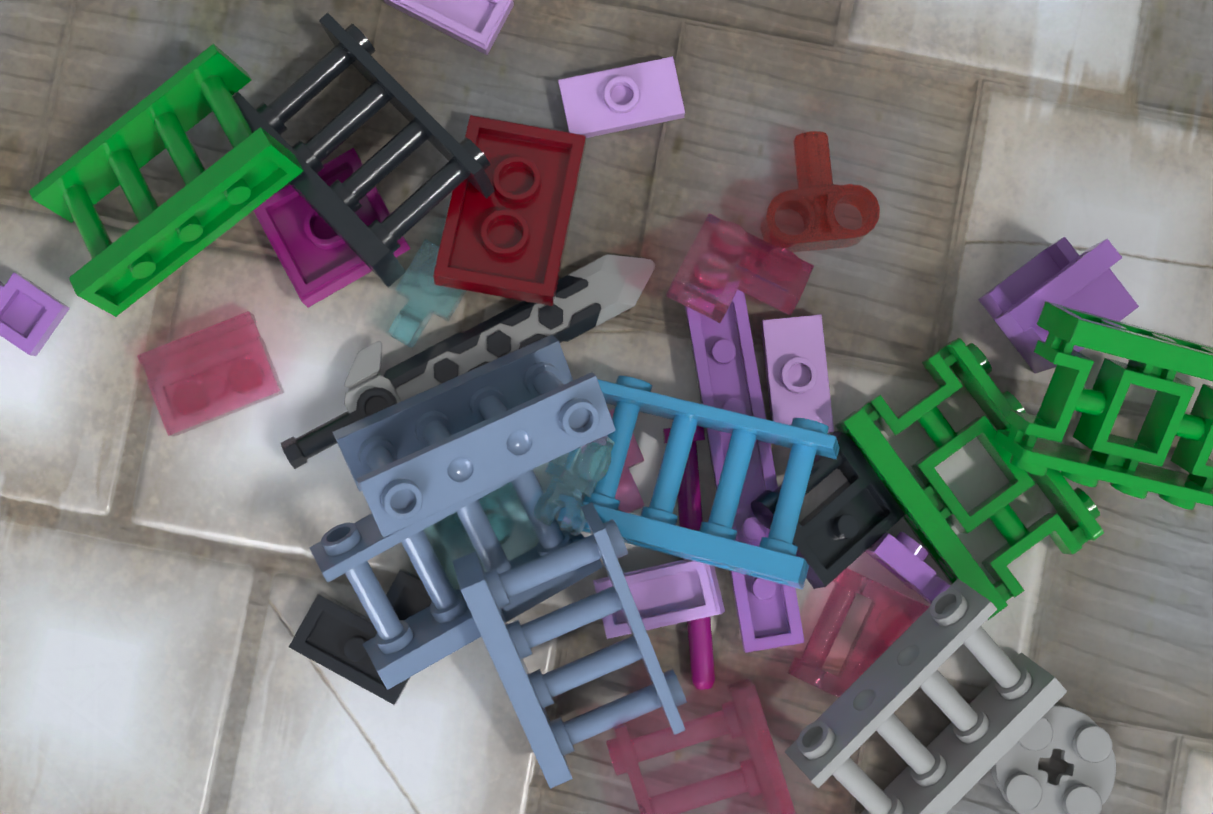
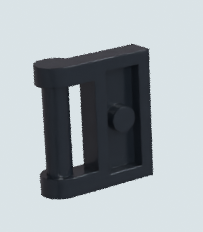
[751,431,905,589]

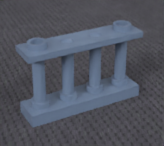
[333,335,616,538]
[309,469,603,690]
[452,502,687,789]

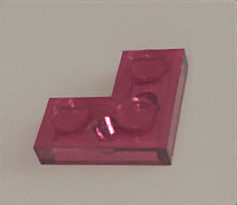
[666,213,814,323]

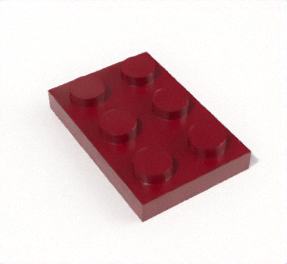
[433,115,586,306]

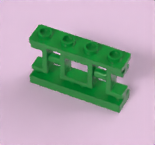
[994,301,1213,510]
[835,338,1104,620]

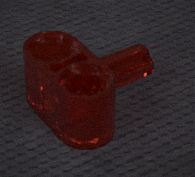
[760,131,880,253]

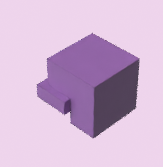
[978,237,1139,374]

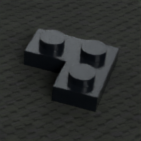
[289,569,432,705]

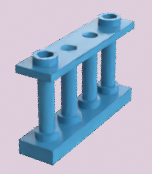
[558,376,840,590]

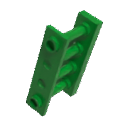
[29,43,303,317]

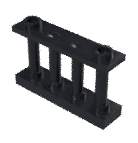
[233,12,495,288]

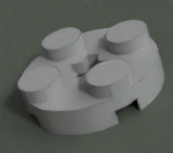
[991,704,1116,814]

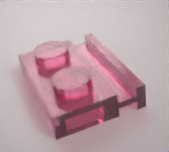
[137,311,284,437]

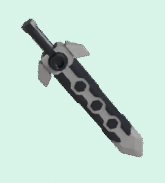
[281,254,655,469]

